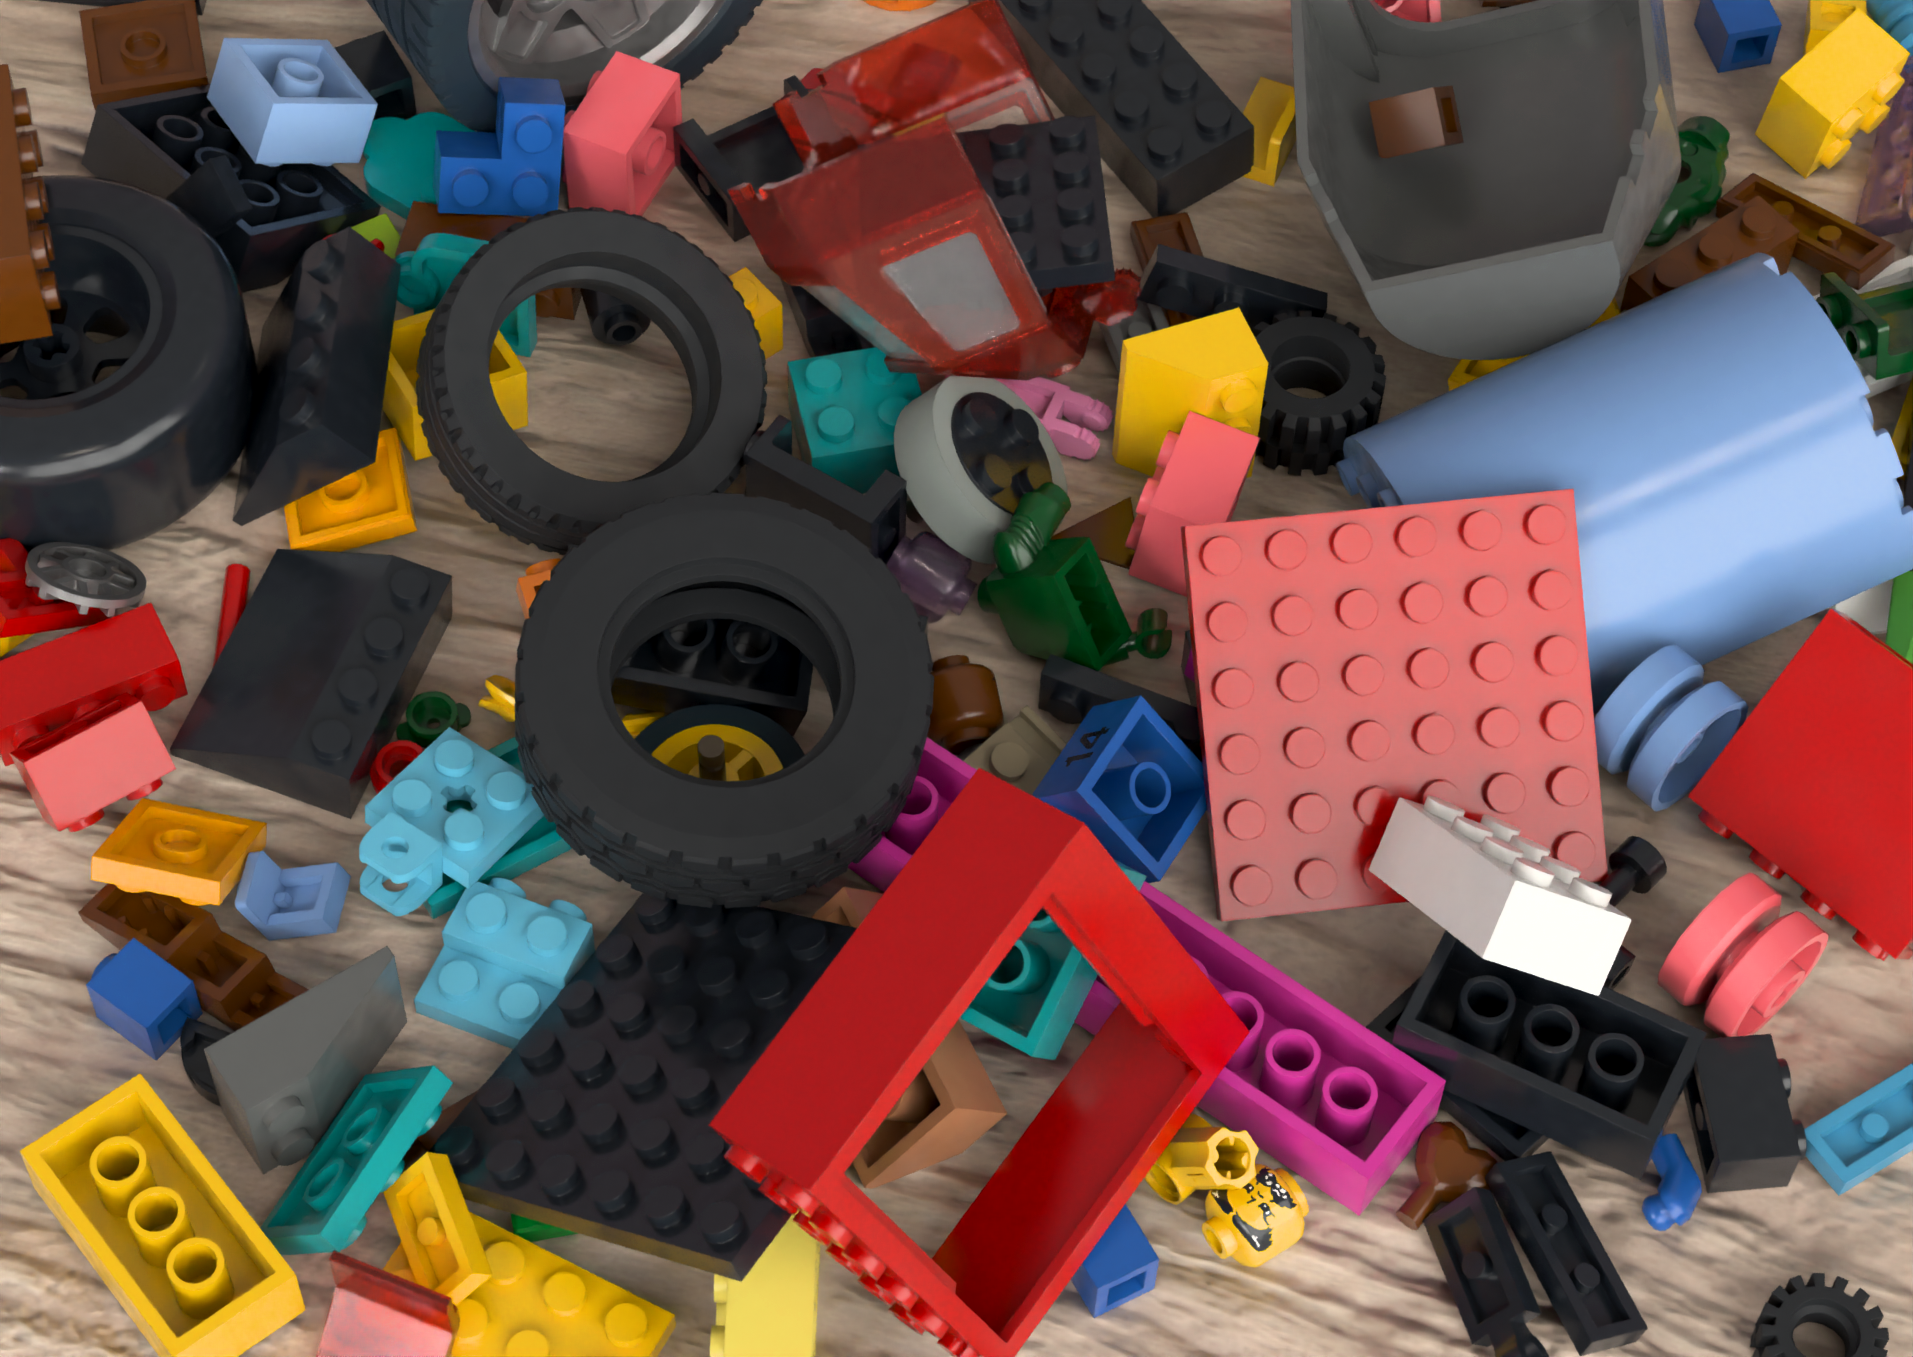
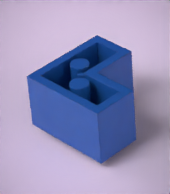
[433,77,565,216]

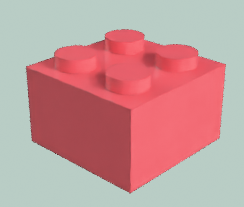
[562,51,682,216]
[1125,411,1260,597]

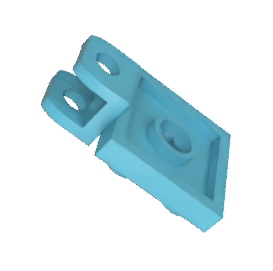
[359,727,544,916]

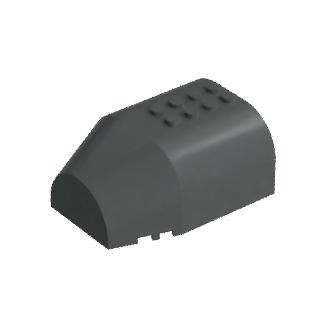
[1290,0,1681,360]

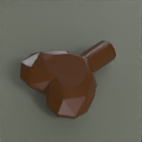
[1396,1121,1498,1231]

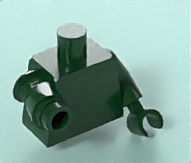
[977,482,1172,671]

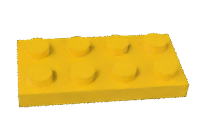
[358,1211,676,1357]

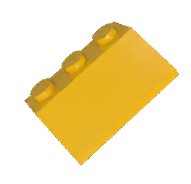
[1112,308,1268,478]

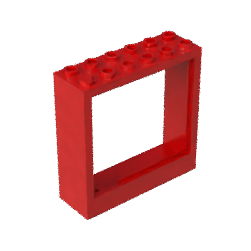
[709,768,1250,1357]

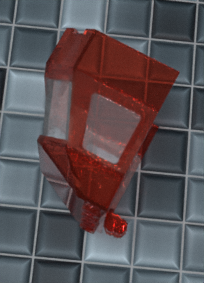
[727,0,1141,381]

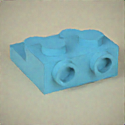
[414,877,595,1049]

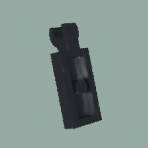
[1423,1187,1549,1357]

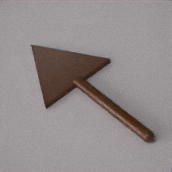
[1051,496,1232,569]

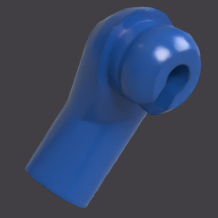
[1641,1133,1702,1231]

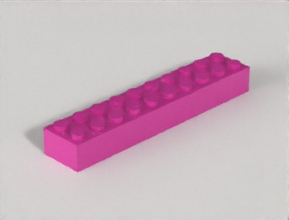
[848,737,1446,1216]

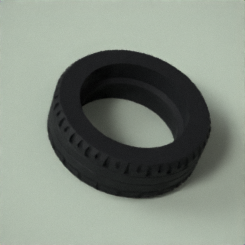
[416,207,767,556]

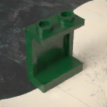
[1816,272,1913,380]

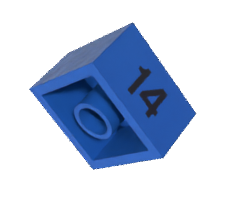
[1032,695,1207,883]

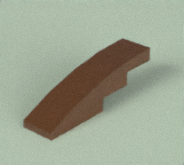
[78,883,309,1031]

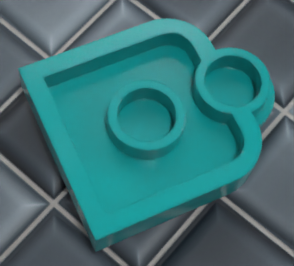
[362,112,476,220]
[393,233,537,357]

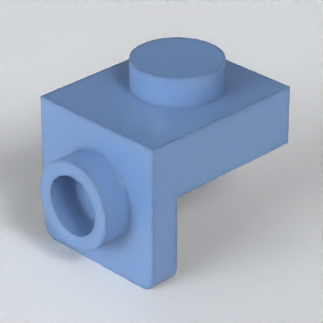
[235,851,351,941]

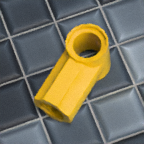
[1144,1113,1259,1205]

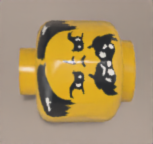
[1202,1164,1309,1268]

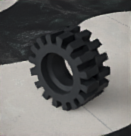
[1750,1273,1889,1357]

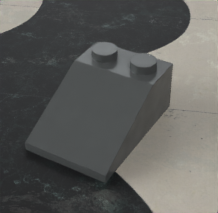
[204,946,407,1175]

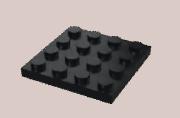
[858,115,1116,311]

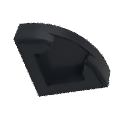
[180,1017,231,1106]

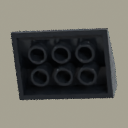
[81,84,381,293]
[232,227,401,526]
[170,549,452,819]

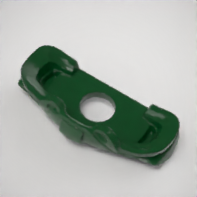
[1643,116,1730,247]

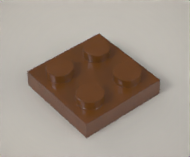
[79,0,209,110]

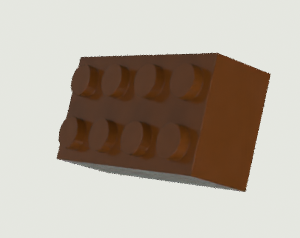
[0,64,61,344]

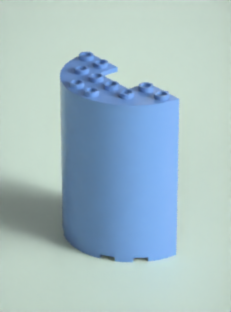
[1336,252,1913,715]

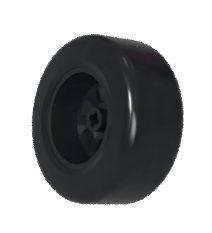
[0,175,258,553]

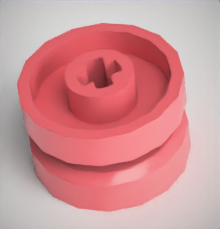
[1658,872,1829,1038]

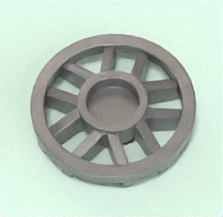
[25,542,147,617]

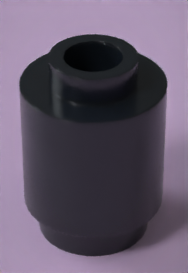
[580,288,651,345]

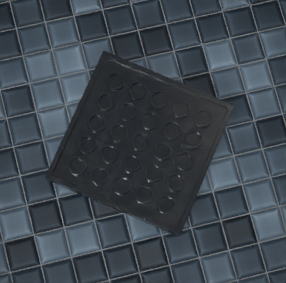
[428,893,857,1282]

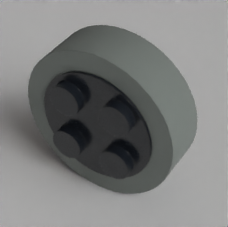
[894,371,1068,564]

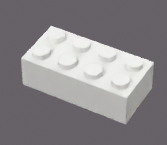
[1369,796,1632,996]

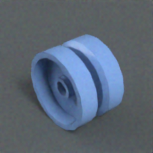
[1594,644,1749,812]

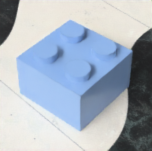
[207,38,378,167]

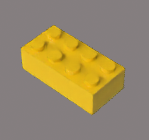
[20,1073,306,1357]

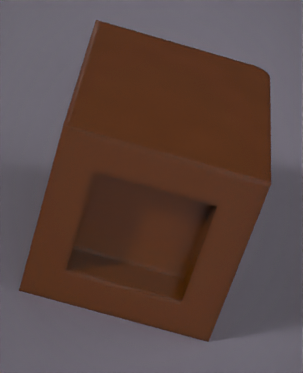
[1369,85,1464,159]

